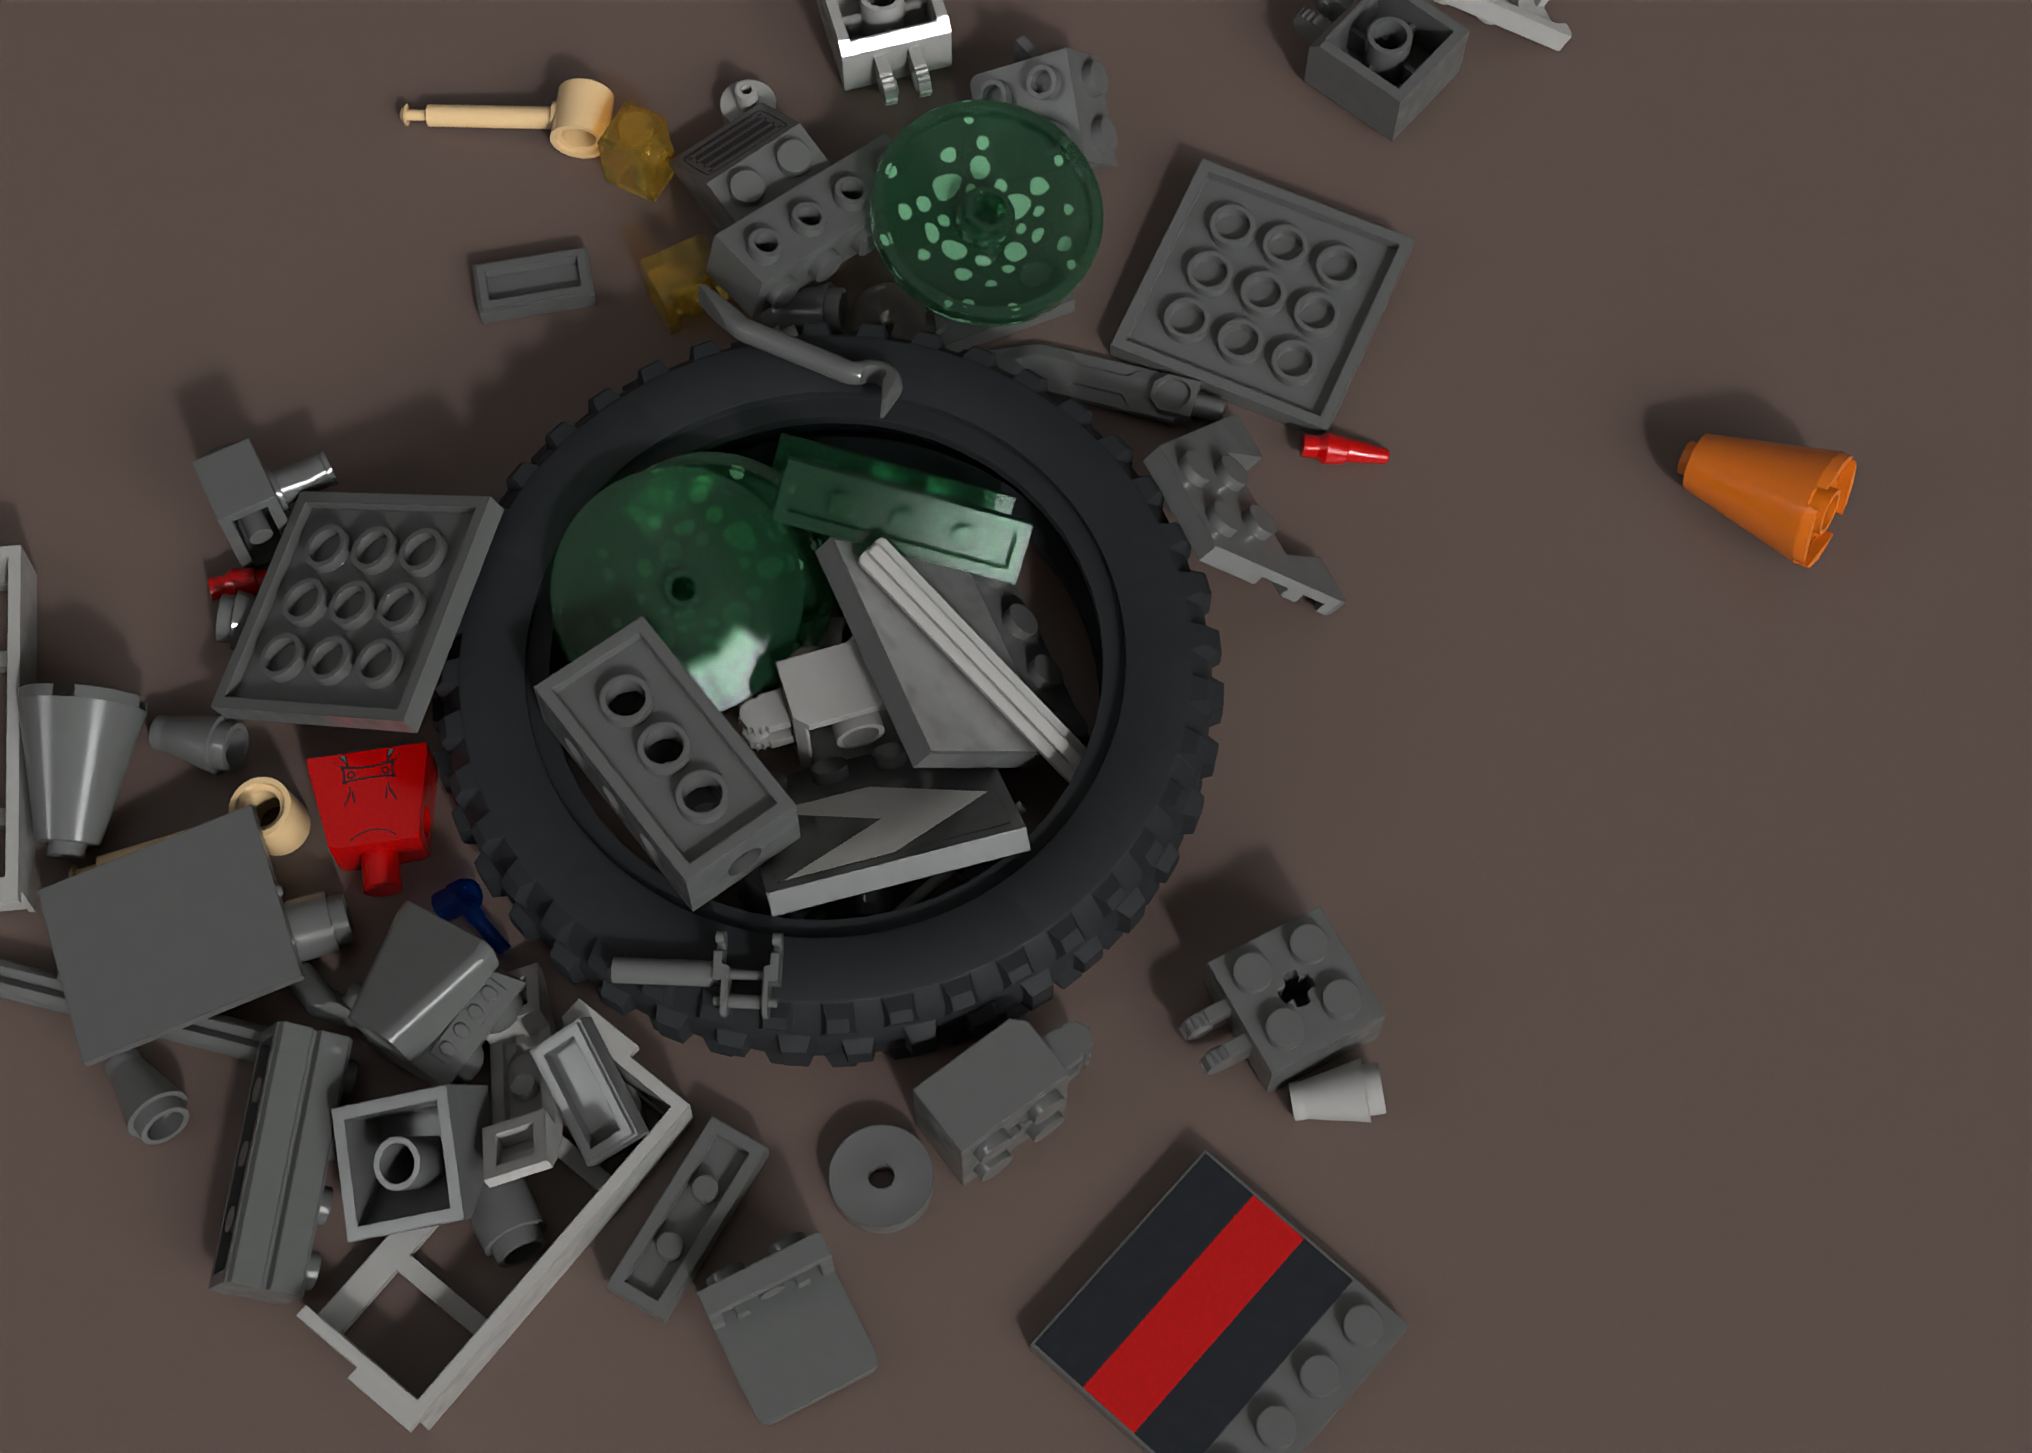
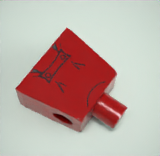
[306,742,438,897]

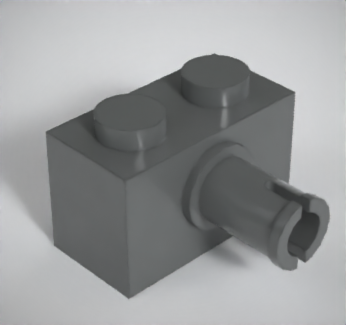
[191,438,339,570]

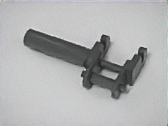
[611,931,784,1019]

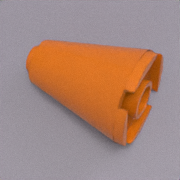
[1677,433,1857,568]

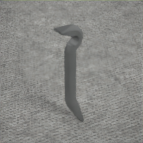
[698,284,903,418]

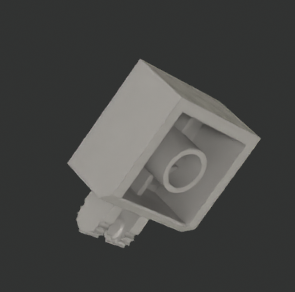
[816,0,952,106]
[738,636,901,770]

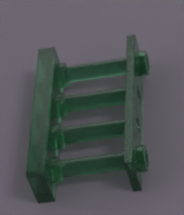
[765,432,1033,585]

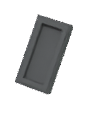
[472,246,597,324]
[530,1017,650,1167]

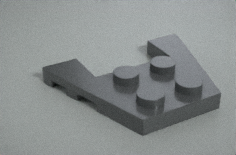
[1143,414,1347,616]

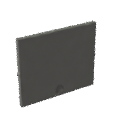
[37,804,306,1067]

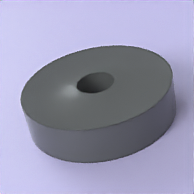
[829,1125,934,1234]

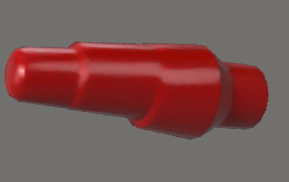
[1299,432,1390,465]
[208,567,268,601]

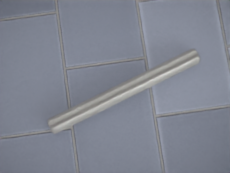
[858,537,1086,783]

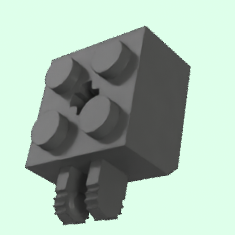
[1292,0,1470,142]
[1178,906,1386,1092]
[913,1019,1094,1186]

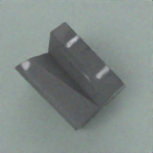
[348,901,526,1087]

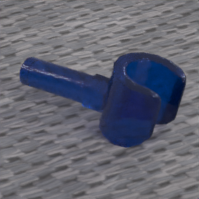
[431,878,512,957]

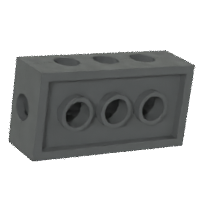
[533,616,801,912]

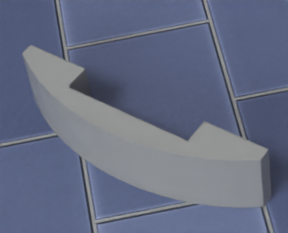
[482,962,563,1188]

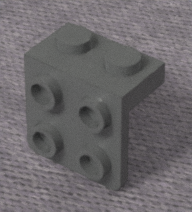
[970,47,1118,186]
[696,1230,879,1425]

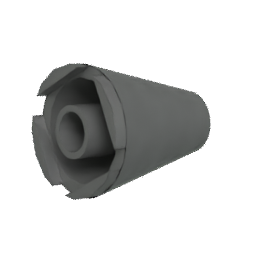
[17,683,148,859]

